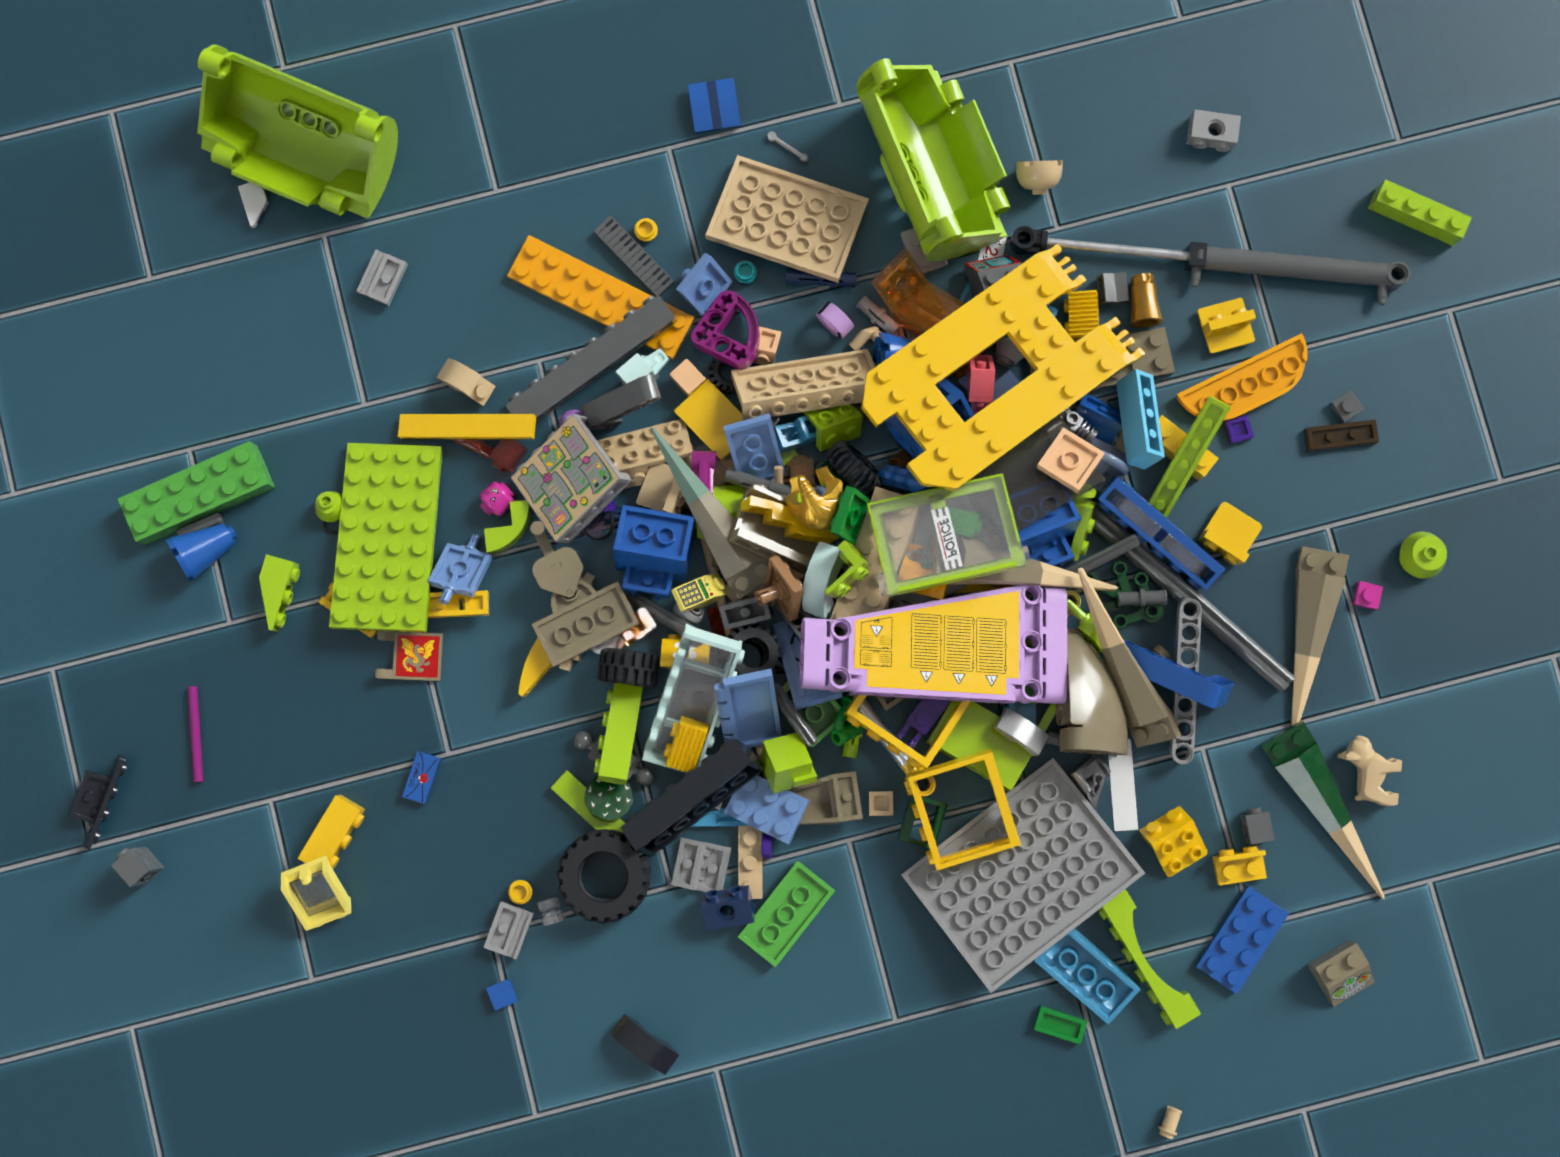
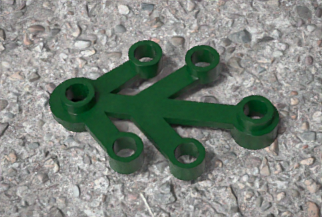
[1086,561,1164,629]

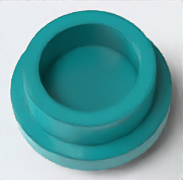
[734,260,757,284]

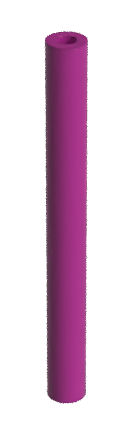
[187,686,203,782]

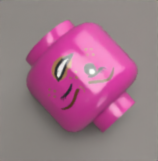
[479,481,515,516]

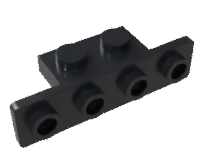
[68,754,127,850]

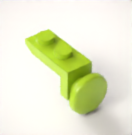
[1066,484,1096,561]

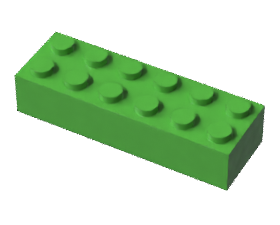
[118,441,275,545]

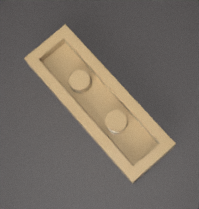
[738,826,763,899]

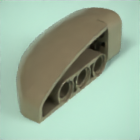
[1056,633,1128,755]

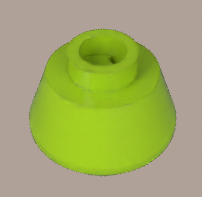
[315,491,342,522]

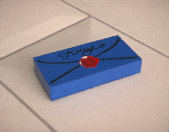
[402,751,441,804]

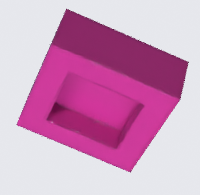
[1352,581,1383,610]

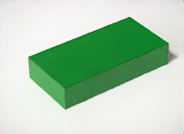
[1033,1005,1087,1045]

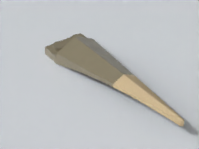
[932,533,1118,592]
[1291,546,1349,726]
[1078,567,1181,748]

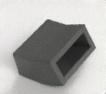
[1096,272,1129,306]

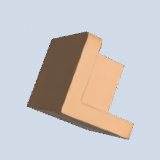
[669,359,706,397]

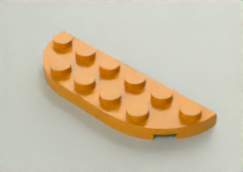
[1175,333,1307,421]

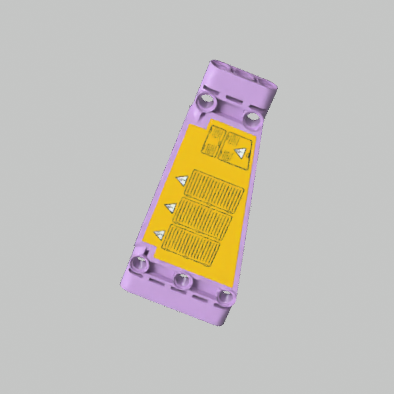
[799,585,1067,704]

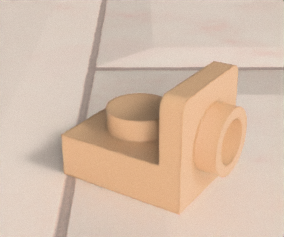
[753,327,781,366]

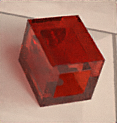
[489,439,528,473]

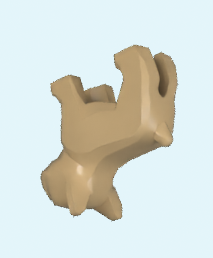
[1337,735,1402,806]

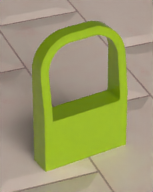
[925,638,1056,792]

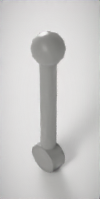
[767,131,809,163]

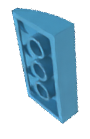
[1034,929,1140,1025]

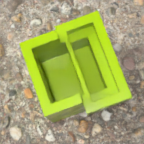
[760,732,817,794]

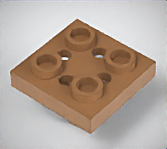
[755,555,803,622]

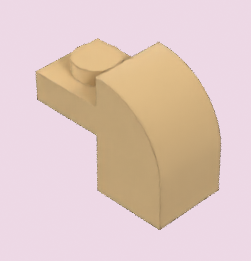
[436,358,496,406]

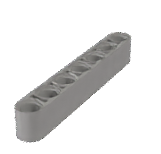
[1169,598,1202,764]

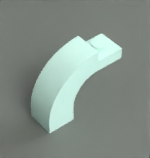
[802,541,844,619]

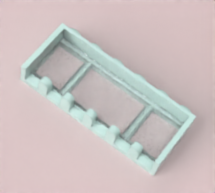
[642,624,745,773]

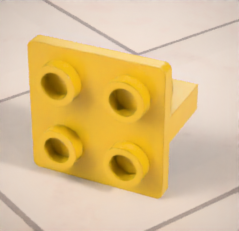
[1197,298,1256,354]

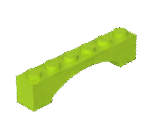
[1097,889,1201,1029]

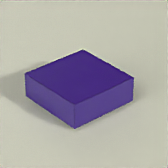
[1223,415,1254,445]

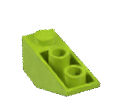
[259,554,300,632]

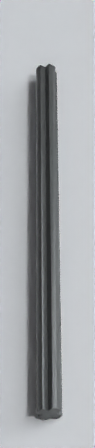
[1018,441,1295,692]

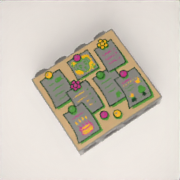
[511,414,632,543]

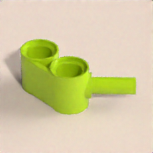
[1067,599,1103,653]

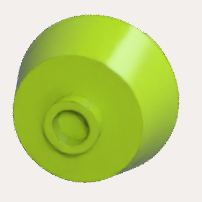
[1399,532,1447,579]

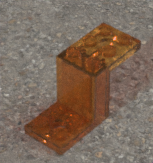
[871,249,991,379]

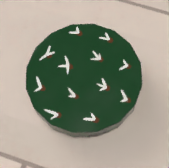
[584,776,633,822]

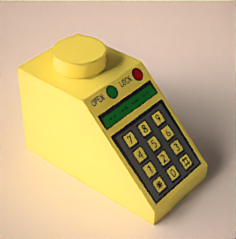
[671,573,728,612]

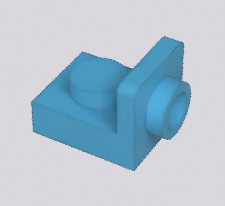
[1002,702,1036,725]

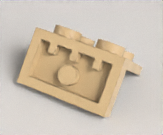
[636,463,686,515]

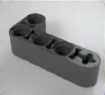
[581,374,661,430]

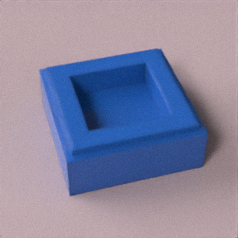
[486,978,518,1011]

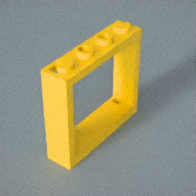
[843,695,970,769]
[904,749,1021,870]

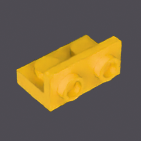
[1212,845,1267,885]

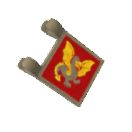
[375,631,443,681]

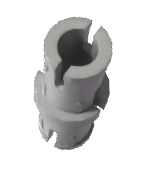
[856,296,901,335]

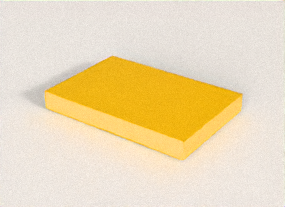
[674,379,743,461]

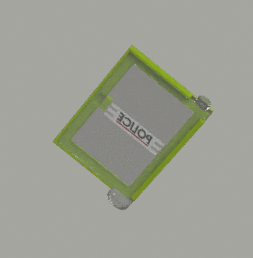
[867,473,1030,598]

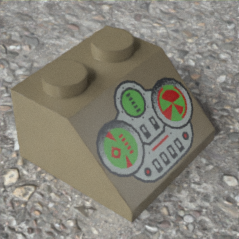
[1307,940,1375,1007]

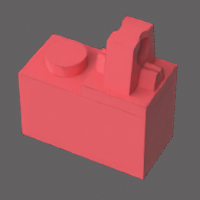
[966,355,995,415]

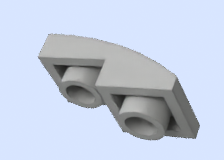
[994,708,1049,756]

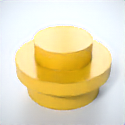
[634,218,658,242]
[508,880,533,904]

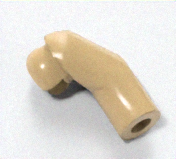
[849,326,881,351]

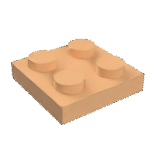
[1037,427,1105,494]

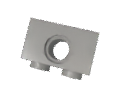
[1186,109,1241,152]

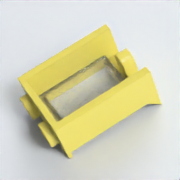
[281,855,351,931]

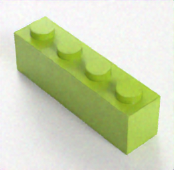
[1368,179,1472,246]
[594,683,643,785]

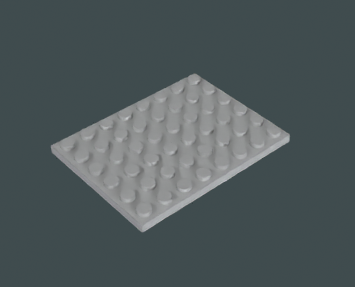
[901,758,1145,993]

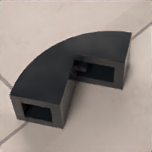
[611,1014,679,1075]

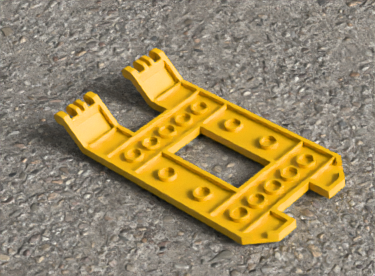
[861,244,1145,491]

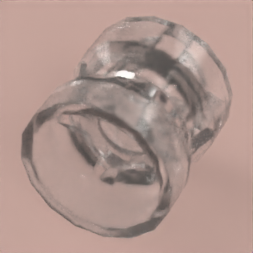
[537,896,566,926]

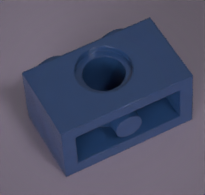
[700,885,755,931]

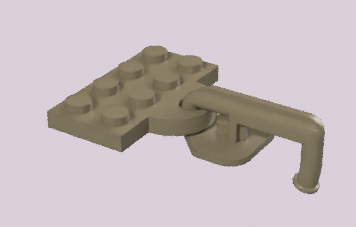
[530,521,640,668]

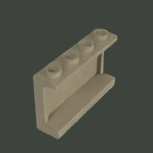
[728,484,831,575]

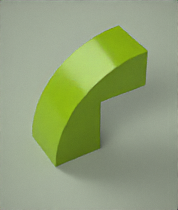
[484,500,532,555]

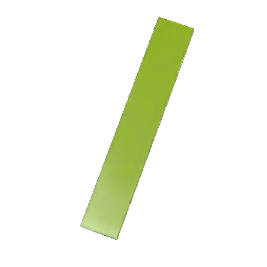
[1148,395,1231,518]

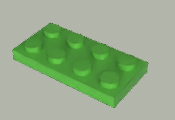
[738,860,835,968]

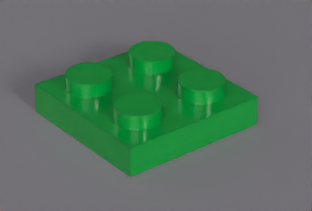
[830,486,871,545]

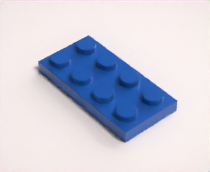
[1194,885,1289,994]

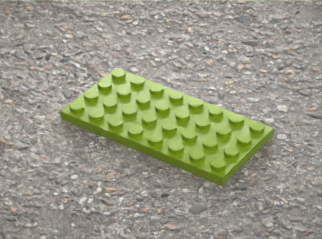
[329,443,443,633]

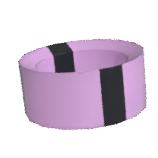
[816,301,854,339]

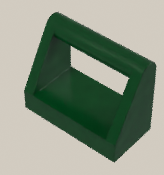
[897,795,948,849]

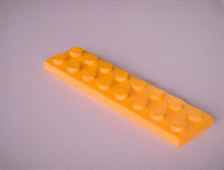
[507,235,695,360]

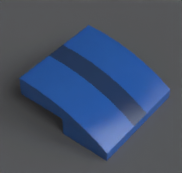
[688,78,741,132]

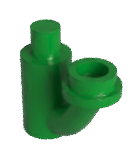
[830,696,863,746]

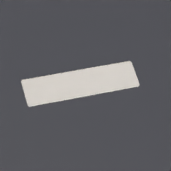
[1108,739,1138,831]

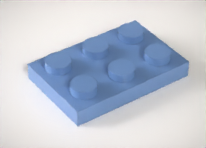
[723,413,786,480]
[724,775,810,844]

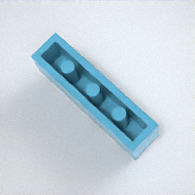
[1116,369,1165,470]

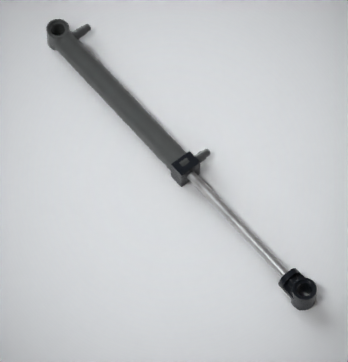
[1010,226,1411,305]

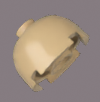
[1016,160,1063,195]

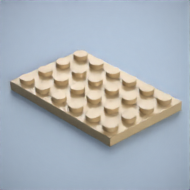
[706,155,869,283]

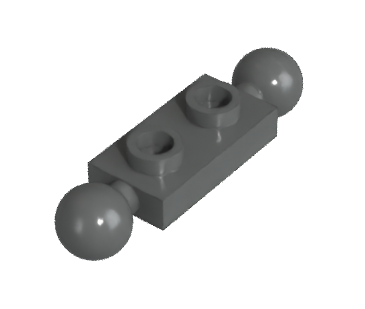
[573,731,655,786]

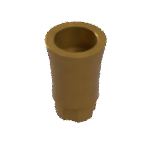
[1130,273,1163,328]

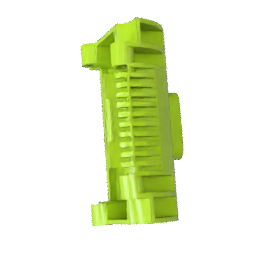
[197,45,398,219]
[856,58,1010,262]

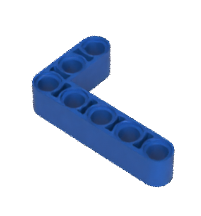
[1123,639,1235,708]

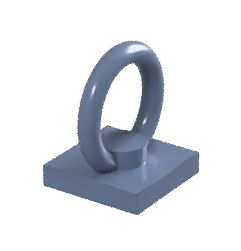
[1083,438,1129,497]

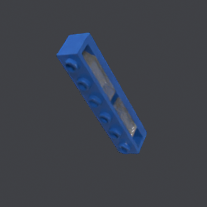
[1096,474,1226,590]

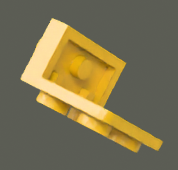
[1198,502,1262,565]
[1139,806,1207,877]

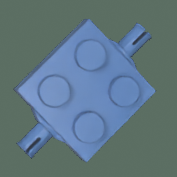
[428,534,492,605]

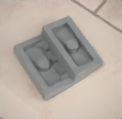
[671,837,731,892]

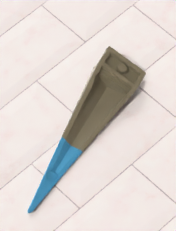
[691,771,863,827]

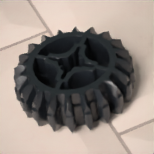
[826,440,882,496]

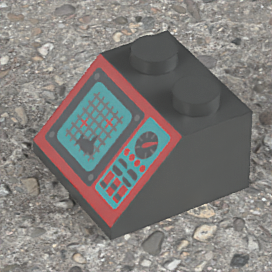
[964,255,1021,297]

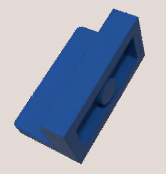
[1075,394,1122,445]

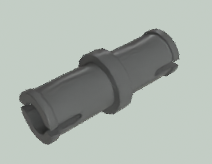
[1117,589,1167,608]

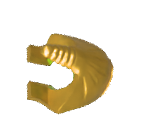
[785,466,842,531]

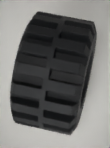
[718,624,783,676]
[597,648,660,688]

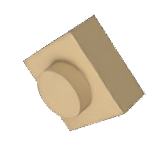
[868,791,893,816]

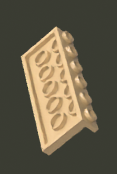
[731,349,876,420]

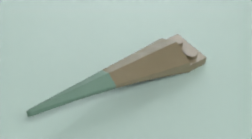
[651,427,769,600]

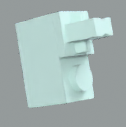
[616,348,669,385]

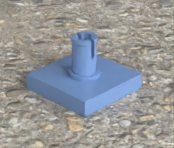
[676,253,733,317]

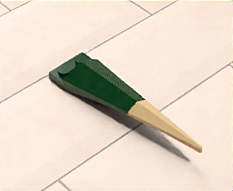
[1260,720,1385,899]

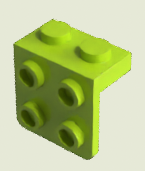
[803,404,862,452]

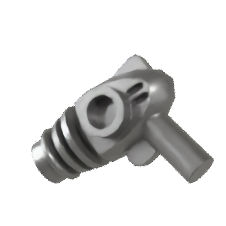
[1042,408,1098,444]

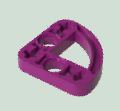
[691,290,760,370]

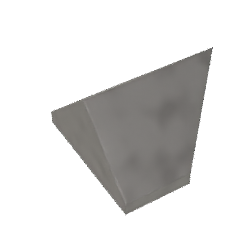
[1067,754,1111,811]

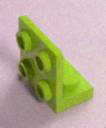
[824,540,872,598]

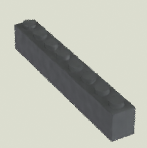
[505,295,677,423]

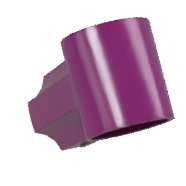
[691,451,716,494]

